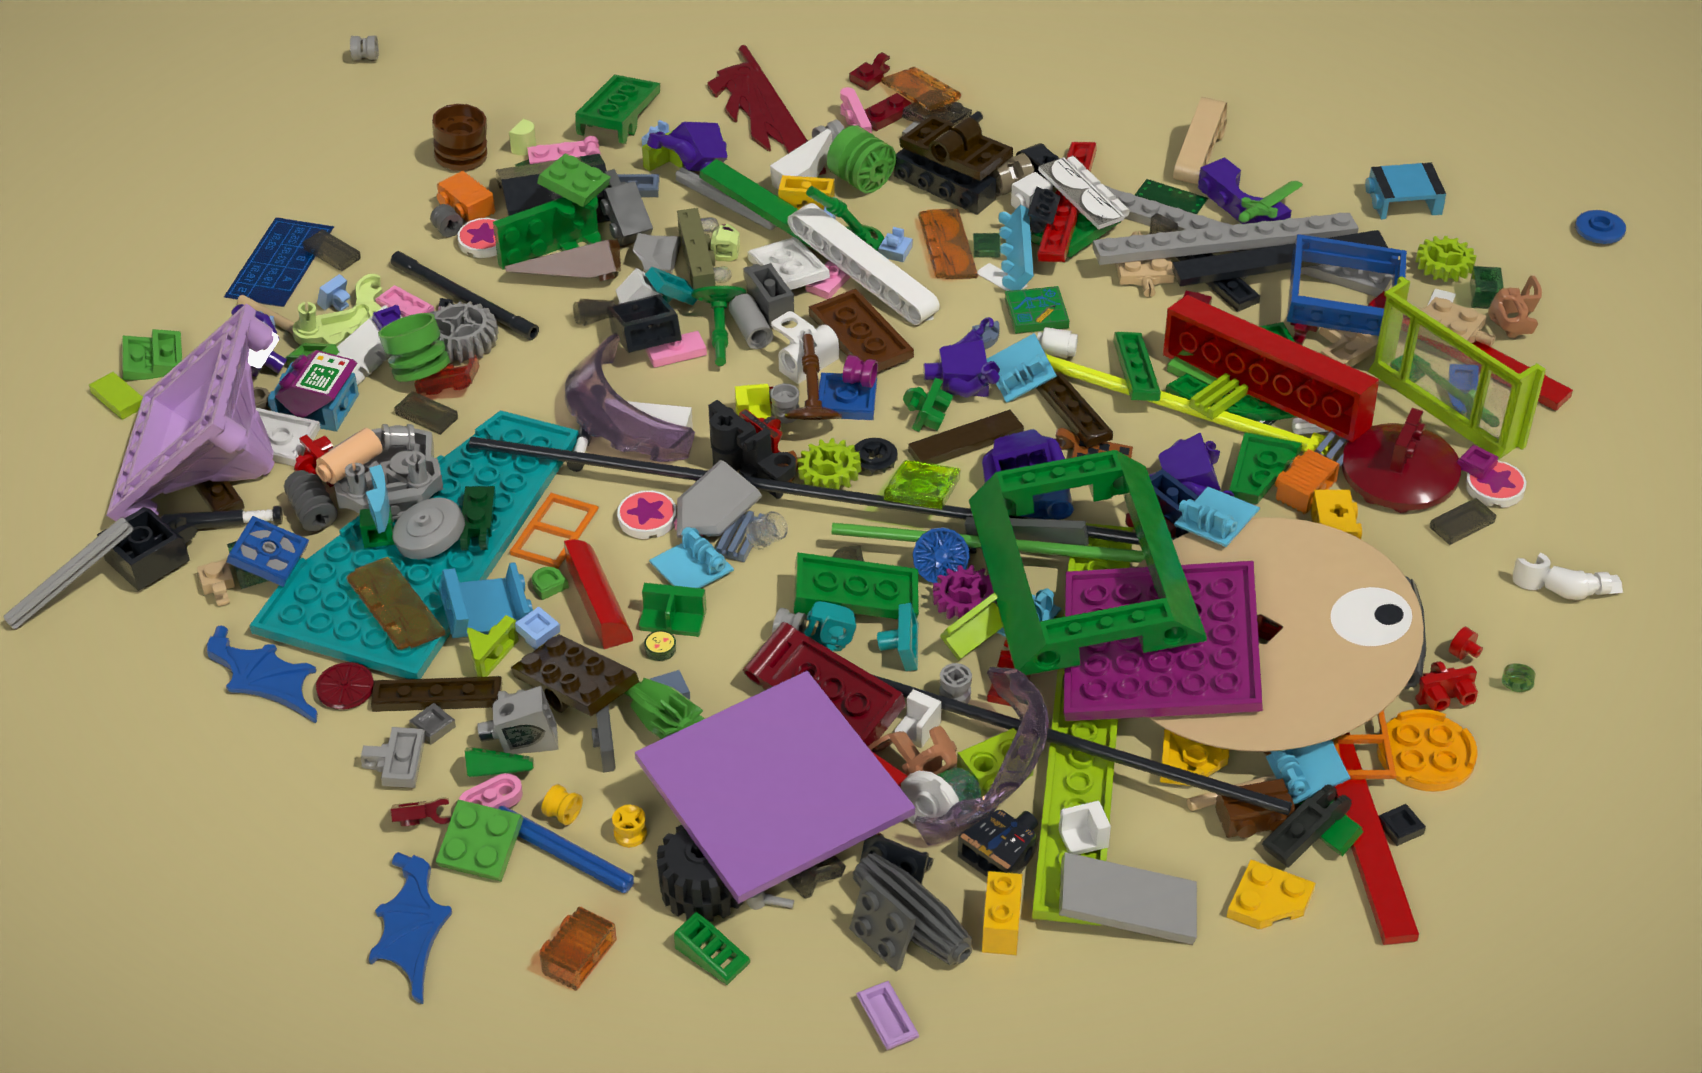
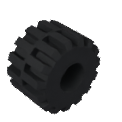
[656,825,743,922]

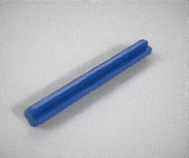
[498,806,634,893]

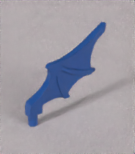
[207,626,318,723]
[369,852,452,1004]

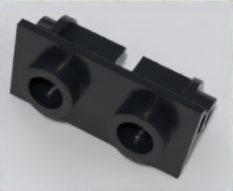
[1028,186,1061,233]
[860,833,934,884]

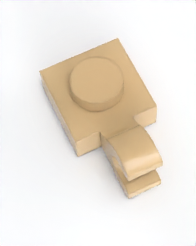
[197,559,235,607]

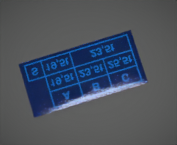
[224,217,334,307]

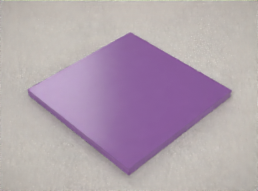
[635,671,916,904]

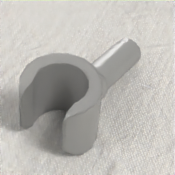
[746,891,794,910]

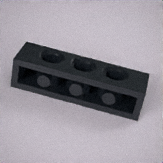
[894,148,996,215]

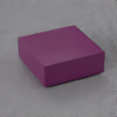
[1457,444,1499,480]

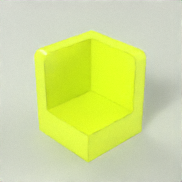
[735,384,772,419]

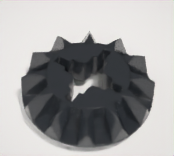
[854,438,898,475]

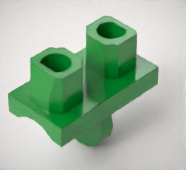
[903,377,953,432]

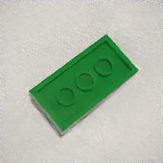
[575,74,660,144]
[493,196,601,270]
[793,552,919,619]

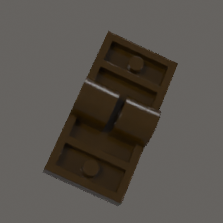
[899,115,1013,181]
[511,634,640,717]

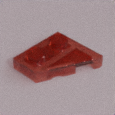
[414,356,480,395]

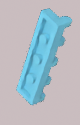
[998,204,1034,291]

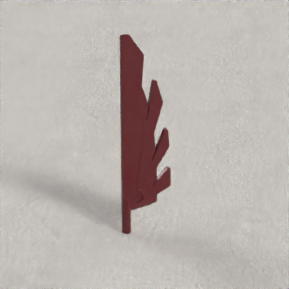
[707,45,826,176]

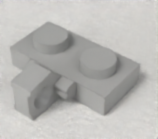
[361,727,425,788]

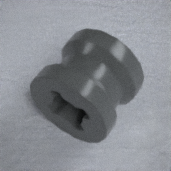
[430,204,463,237]

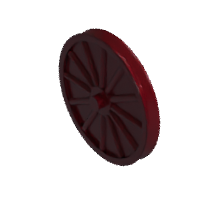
[316,662,374,709]

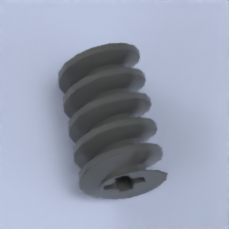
[284,470,338,531]

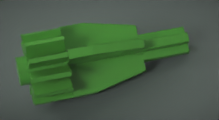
[625,678,705,739]

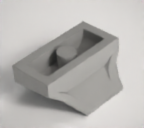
[633,233,681,274]

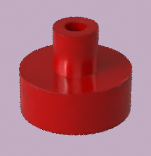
[1449,626,1483,660]

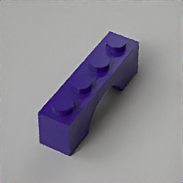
[1198,157,1292,224]

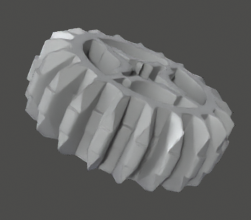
[430,301,498,363]

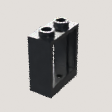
[607,294,682,353]

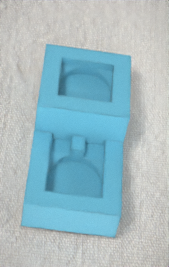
[366,464,390,533]

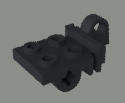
[708,400,796,499]

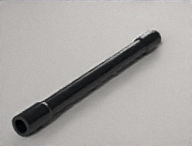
[391,251,539,340]

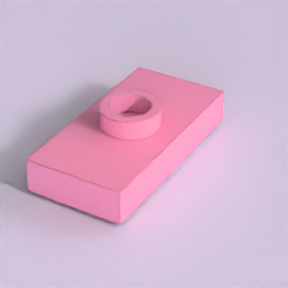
[806,260,850,299]
[375,285,434,317]
[646,331,707,368]

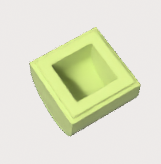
[509,119,537,155]

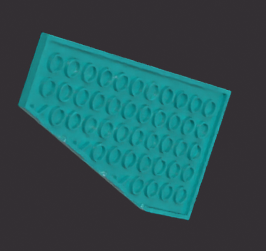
[249,410,579,679]

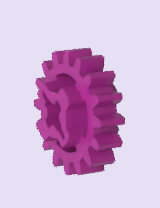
[933,565,997,619]

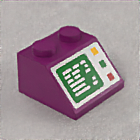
[275,350,358,418]

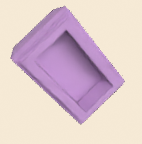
[856,980,919,1050]

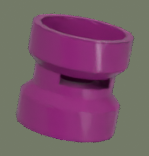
[843,355,878,388]

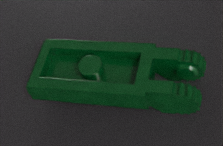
[460,486,496,551]

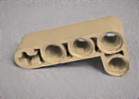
[1173,97,1227,184]

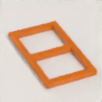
[510,493,599,569]
[1333,710,1396,779]

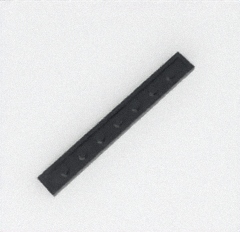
[1172,230,1388,287]

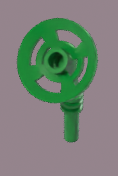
[806,186,884,251]
[691,286,746,366]

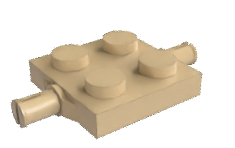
[1115,231,1175,297]
[1413,297,1496,348]

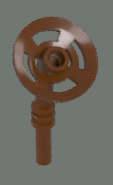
[784,334,842,420]

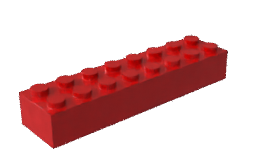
[1163,295,1379,442]

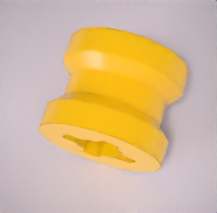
[541,784,583,825]
[612,804,647,848]

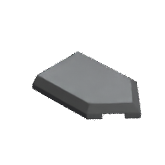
[677,460,762,538]

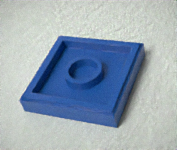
[819,373,877,420]

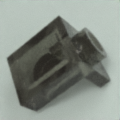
[786,855,846,899]

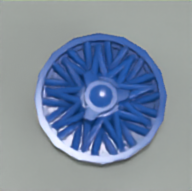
[1575,210,1626,244]
[912,527,970,583]

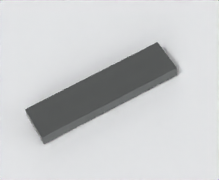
[965,517,1089,546]

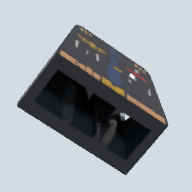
[958,810,1038,877]

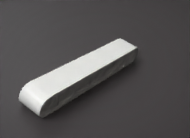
[788,203,940,325]

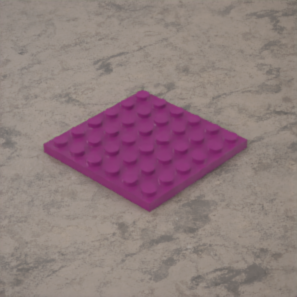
[1064,561,1263,721]

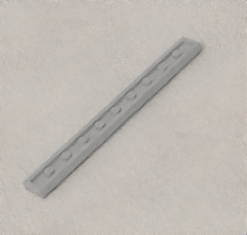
[1093,213,1359,265]

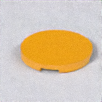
[1377,709,1478,792]

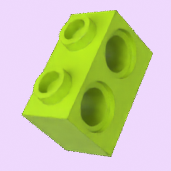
[957,728,1035,800]

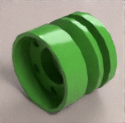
[827,125,896,194]
[378,313,450,382]

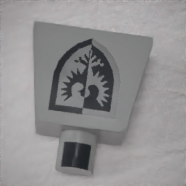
[478,686,559,754]

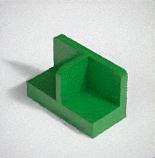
[639,582,707,637]

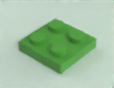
[537,153,611,207]
[436,799,524,882]

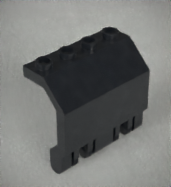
[495,154,610,223]

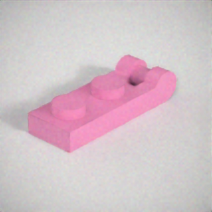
[840,87,872,134]
[527,136,601,164]

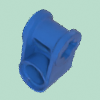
[1021,489,1074,520]

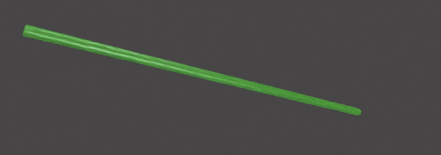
[831,523,1145,563]

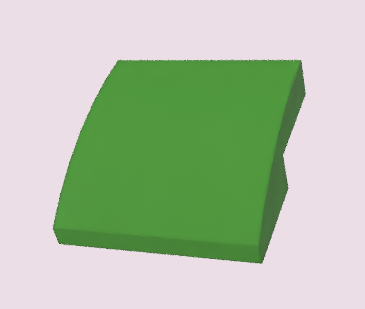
[122,329,182,380]

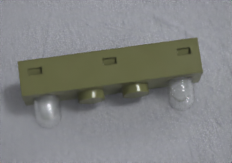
[677,208,732,289]

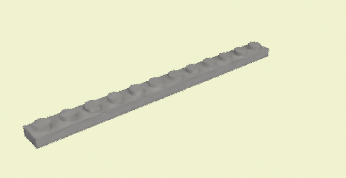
[1104,185,1392,297]

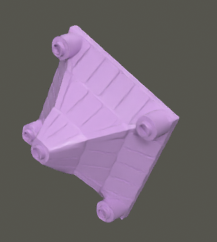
[106,303,274,521]

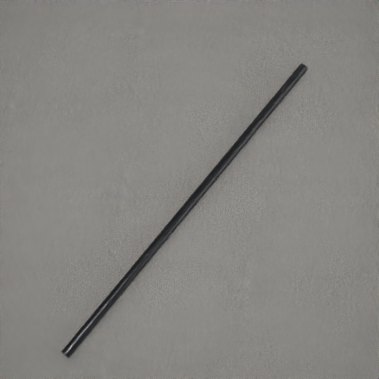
[872,674,1292,816]

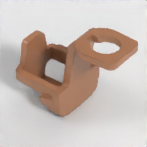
[1488,275,1542,338]
[868,726,957,776]

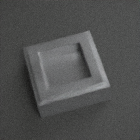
[409,703,456,745]

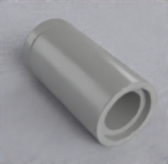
[729,294,773,349]

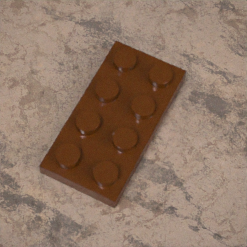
[809,288,914,372]

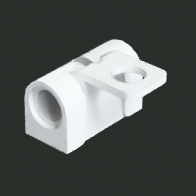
[771,311,839,384]

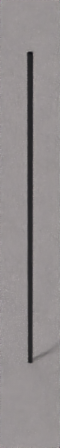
[469,437,1176,545]

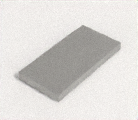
[1059,852,1197,945]

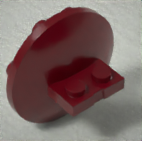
[1342,408,1461,513]

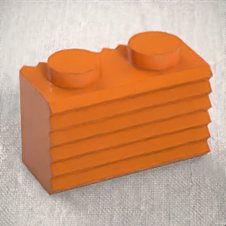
[437,170,495,222]
[1275,449,1340,514]

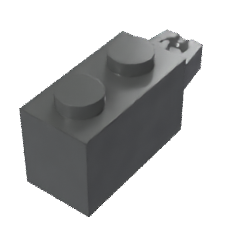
[600,169,653,246]
[743,263,794,327]

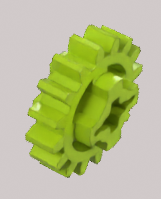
[1415,236,1476,282]
[797,438,862,490]

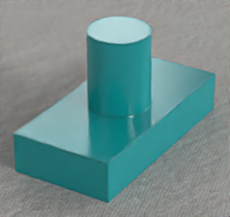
[645,266,697,306]
[877,603,919,671]

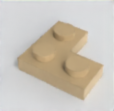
[1319,327,1378,367]

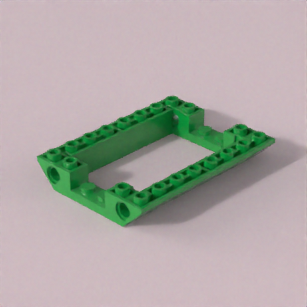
[969,450,1207,677]

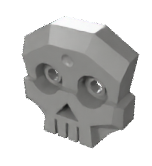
[328,425,443,522]

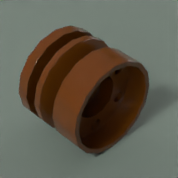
[432,104,488,171]

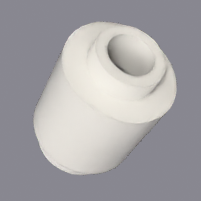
[1037,327,1078,358]

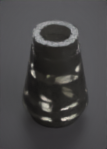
[573,298,615,326]

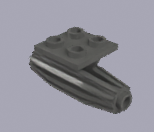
[849,853,972,971]

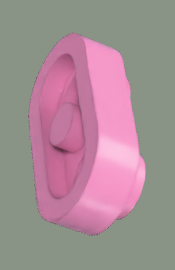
[459,774,523,809]

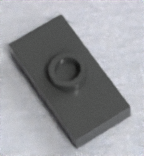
[591,705,616,773]

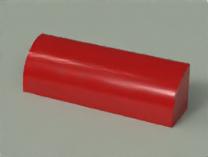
[564,539,633,649]

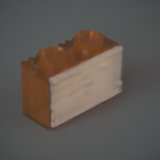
[539,906,617,991]

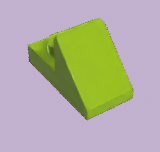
[642,130,684,171]
[467,615,519,677]

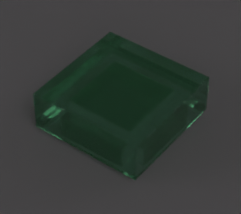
[973,233,1001,257]

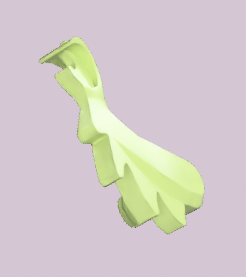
[293,274,382,347]

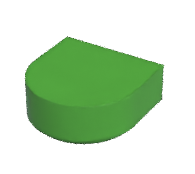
[532,567,569,600]

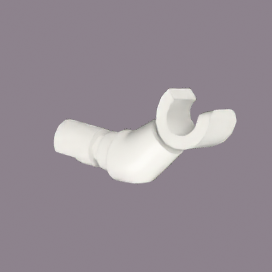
[1513,553,1623,600]

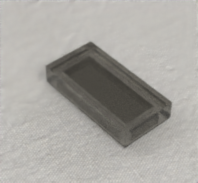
[303,229,361,271]
[394,391,458,435]
[1430,498,1497,545]

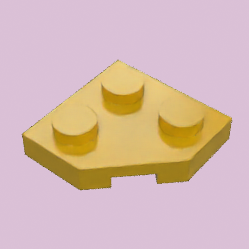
[1160,728,1229,786]
[1226,859,1316,929]

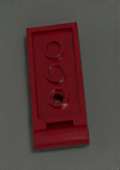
[743,622,906,747]

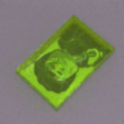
[884,460,961,510]

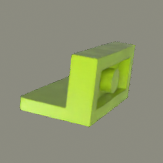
[940,593,1003,661]

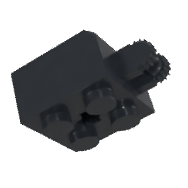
[97,507,198,591]

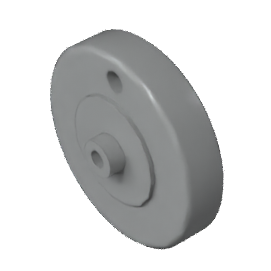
[392,498,465,559]

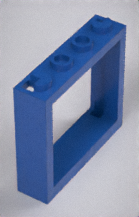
[1286,234,1407,336]

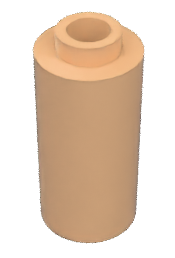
[316,428,383,484]

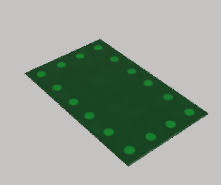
[1135,179,1208,214]

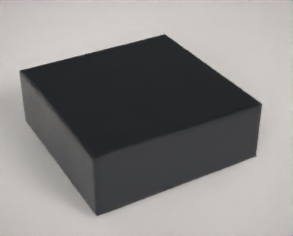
[1379,804,1426,846]

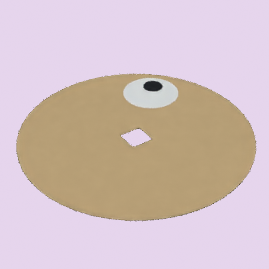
[1137,517,1424,752]

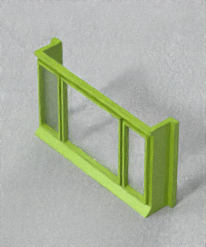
[1368,276,1546,460]

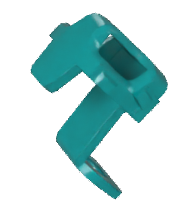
[804,601,856,651]

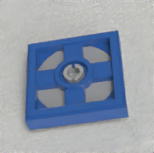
[226,516,309,587]

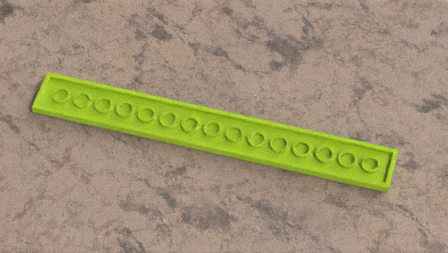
[1032,523,1133,926]

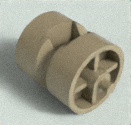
[989,154,1035,196]

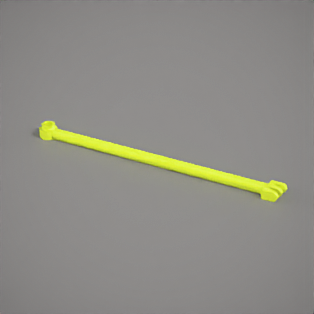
[1046,354,1332,456]

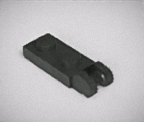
[1262,784,1352,868]

